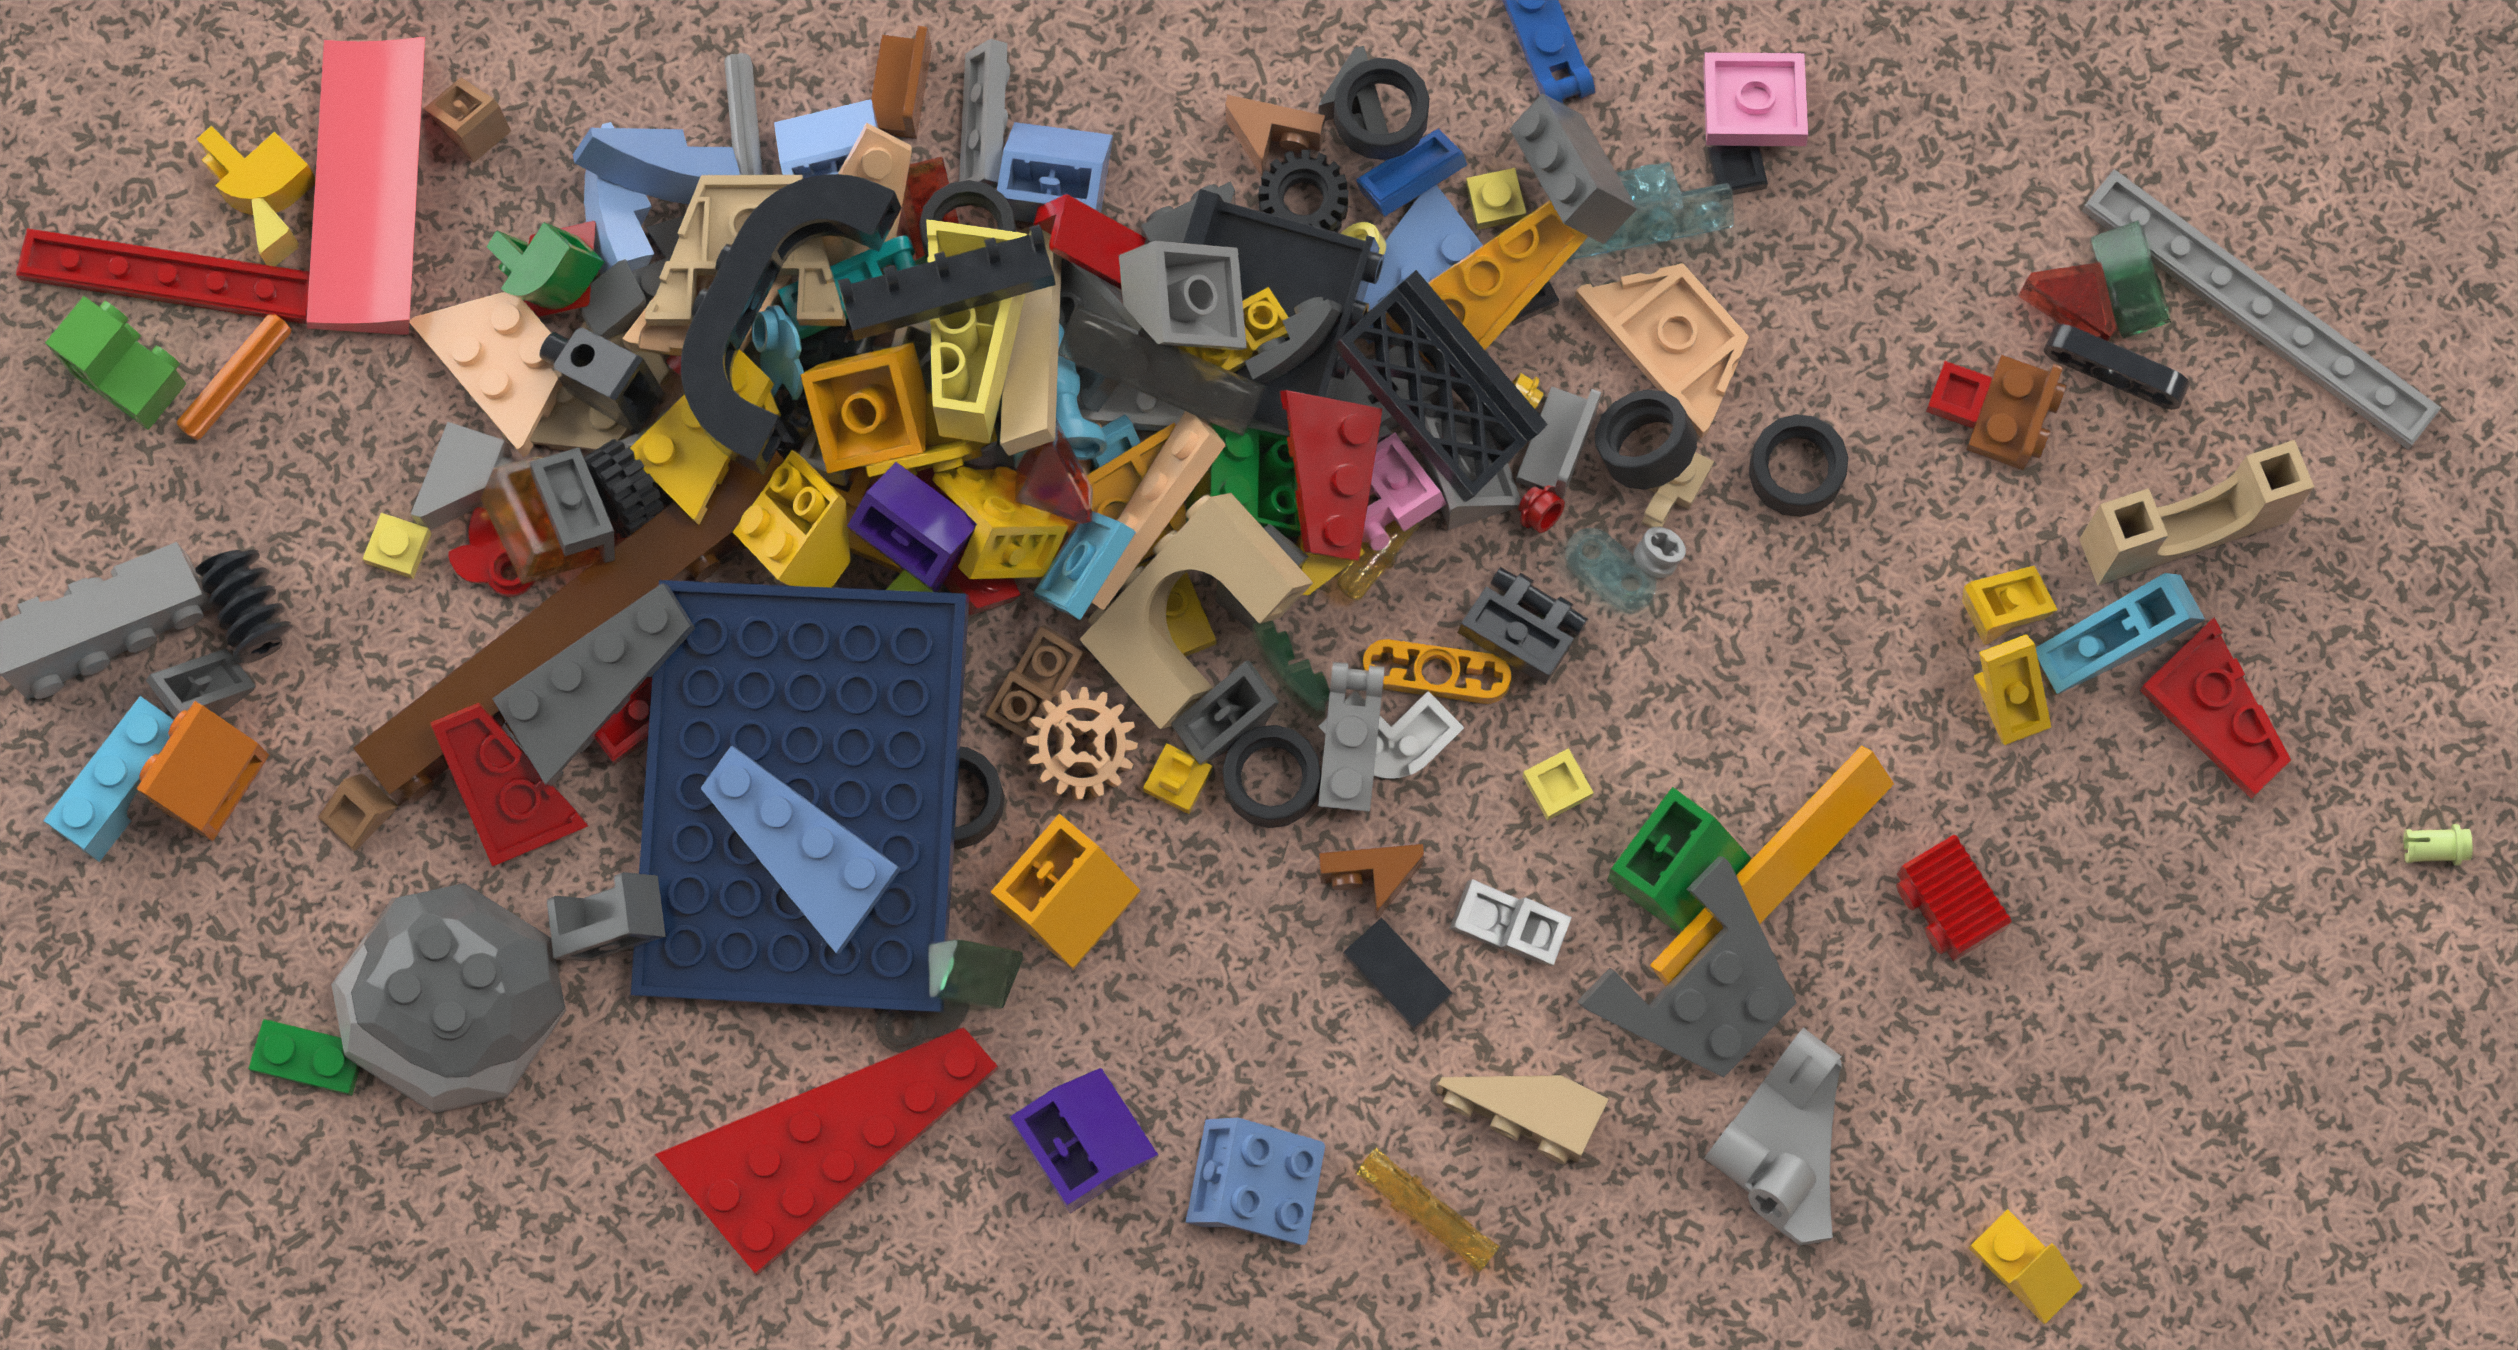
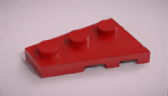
[430,703,589,867]

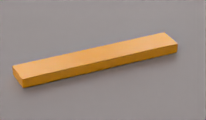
[1650,745,1894,987]

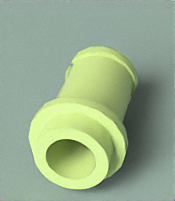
[2403,824,2473,866]

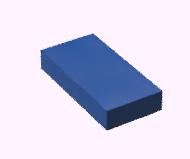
[1356,128,1467,217]

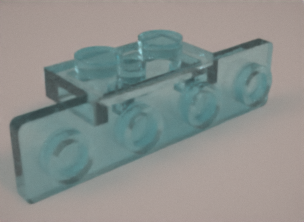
[1567,162,1734,261]

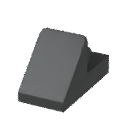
[1318,46,1389,134]
[579,258,669,339]

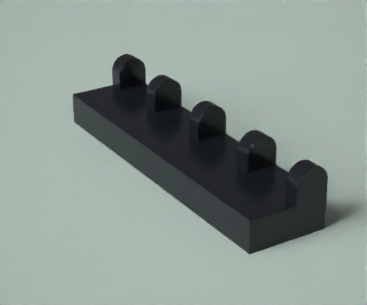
[838,225,1056,341]

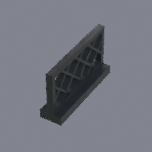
[1333,270,1548,502]

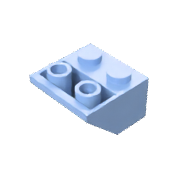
[774,99,879,179]

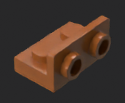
[1966,354,2067,471]

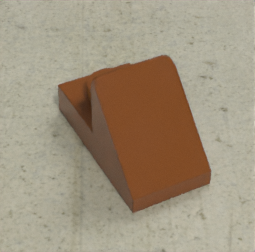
[1319,844,1424,919]

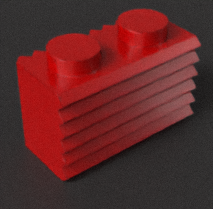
[1896,834,2012,962]

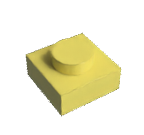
[1466,168,1526,230]
[363,513,431,579]
[1522,748,1594,821]

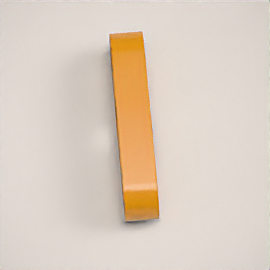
[1363,639,1511,704]

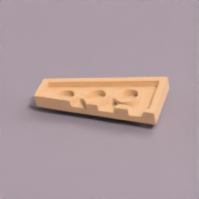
[1092,407,1226,610]

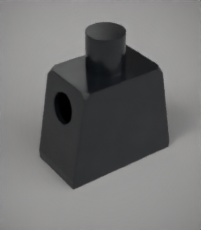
[539,327,665,434]

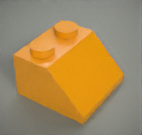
[800,342,927,474]

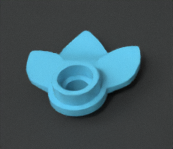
[752,305,804,400]

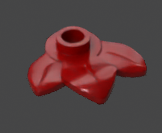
[448,506,547,597]

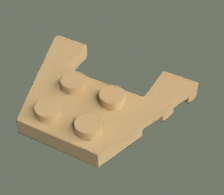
[645,175,846,326]

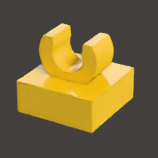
[1143,743,1213,814]

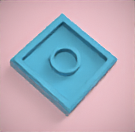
[1033,509,1136,620]

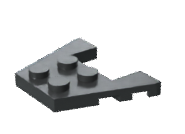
[1577,856,1797,1078]

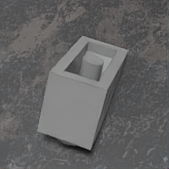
[411,422,515,530]

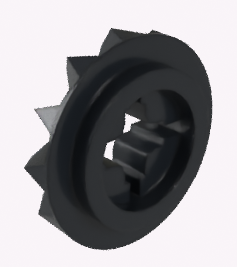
[777,388,814,453]

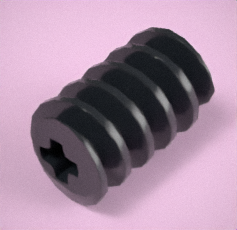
[195,549,292,663]

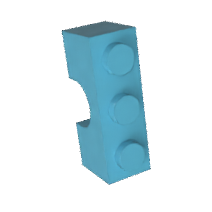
[43,696,174,862]

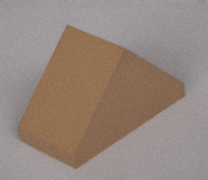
[423,77,511,163]

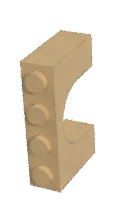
[2079,440,2314,585]
[1079,493,1313,729]

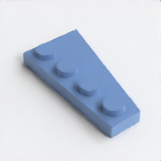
[701,746,901,954]

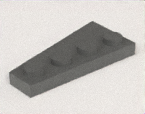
[492,583,695,786]

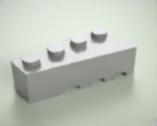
[0,542,211,699]

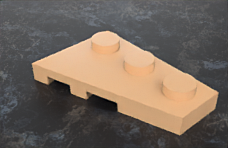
[821,122,912,275]

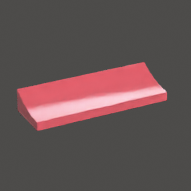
[307,37,425,335]

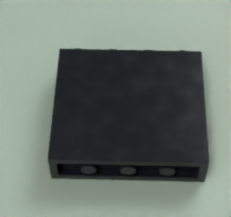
[1139,189,1384,432]

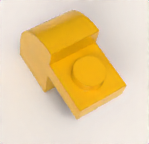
[197,126,315,215]

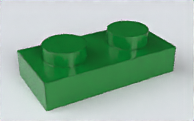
[248,1019,361,1096]

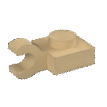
[1641,452,1714,528]

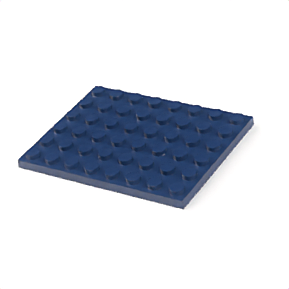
[631,580,969,1012]

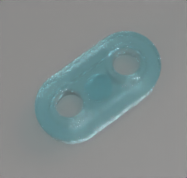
[1565,528,1656,614]

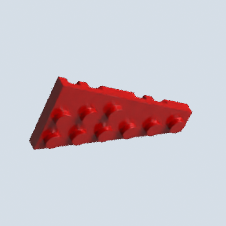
[655,1027,999,1275]

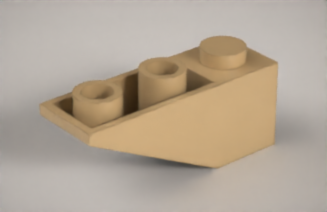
[1437,1075,1609,1164]

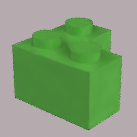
[45,296,186,430]

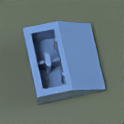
[997,122,1113,223]

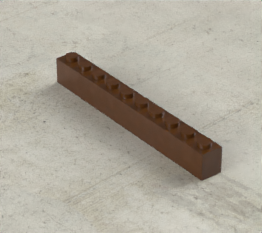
[353,450,784,806]

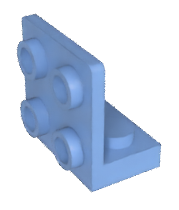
[1185,1117,1325,1245]

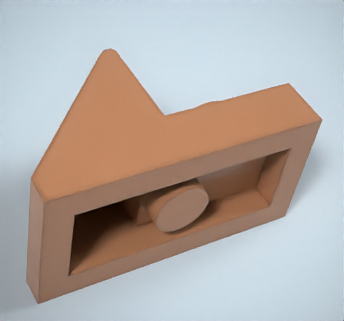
[1225,94,1325,176]

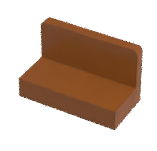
[871,26,932,139]

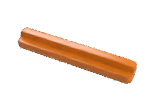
[177,314,291,440]

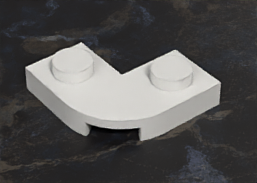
[1318,691,1464,779]

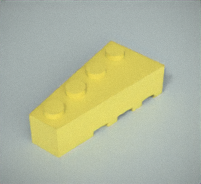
[926,219,1027,443]

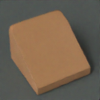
[318,774,398,851]

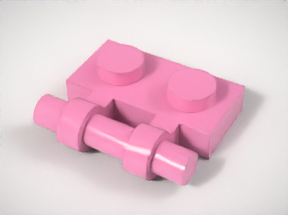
[1362,433,1447,550]

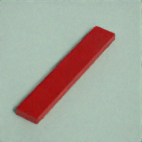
[16,228,310,324]

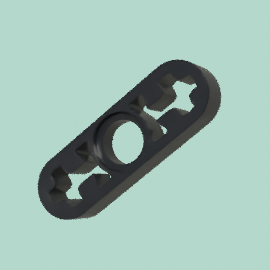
[2044,324,2190,410]

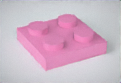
[1703,53,1808,146]

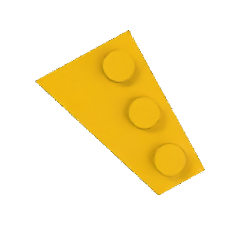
[630,349,774,525]

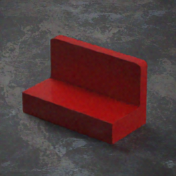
[1033,194,1146,290]

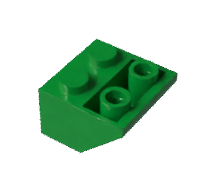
[1186,419,1301,538]
[1607,787,1752,934]

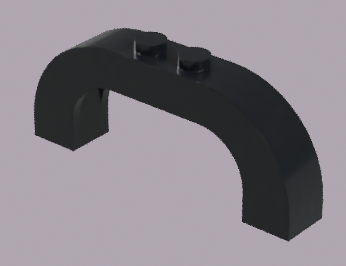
[681,174,902,475]

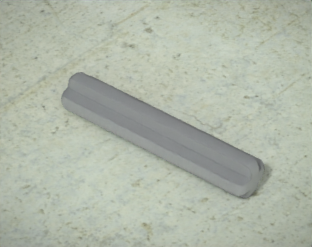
[724,53,763,175]

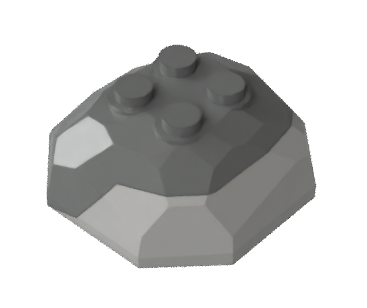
[331,883,566,1113]

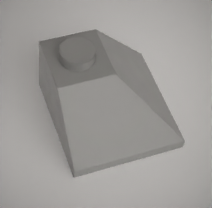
[1119,241,1247,350]

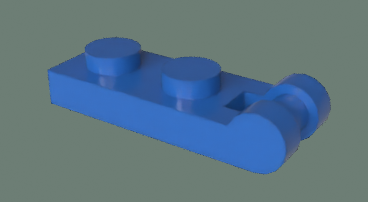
[1502,0,1595,104]

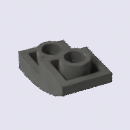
[1245,297,1344,384]

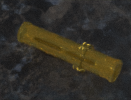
[1355,1147,1500,1273]

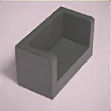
[547,872,666,961]

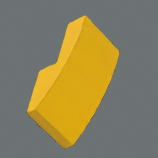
[1177,287,1289,389]

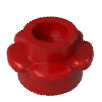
[1518,485,1565,533]

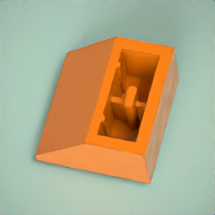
[136,701,269,841]

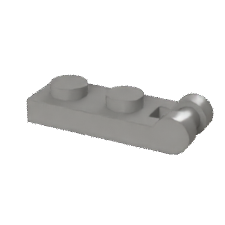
[1318,662,1385,811]

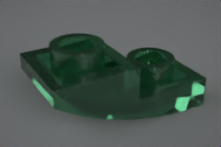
[2091,220,2171,339]
[1253,620,1330,721]

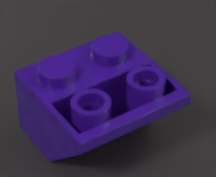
[847,462,977,592]
[1010,1068,1159,1214]

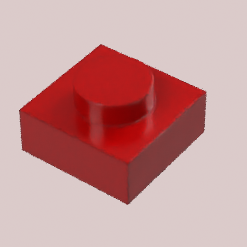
[1926,361,1993,429]

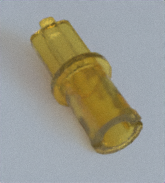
[1337,520,1420,601]

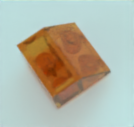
[481,455,602,584]

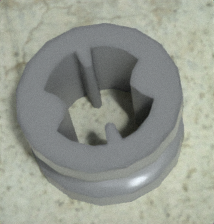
[1634,527,1686,578]

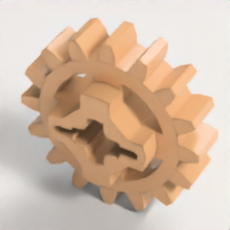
[1023,687,1138,801]

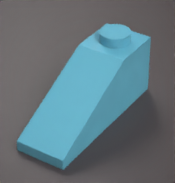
[2036,573,2205,694]

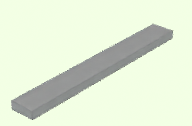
[2082,169,2441,450]

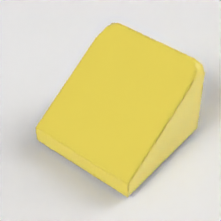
[252,198,299,266]

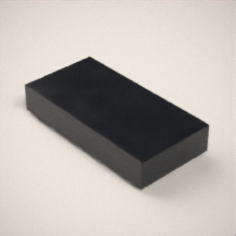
[1343,917,1453,1031]

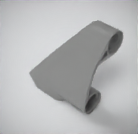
[1704,1028,1842,1246]

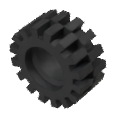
[1258,150,1349,233]
[584,439,664,539]

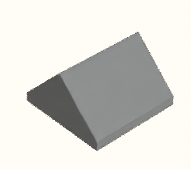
[1419,416,1521,530]

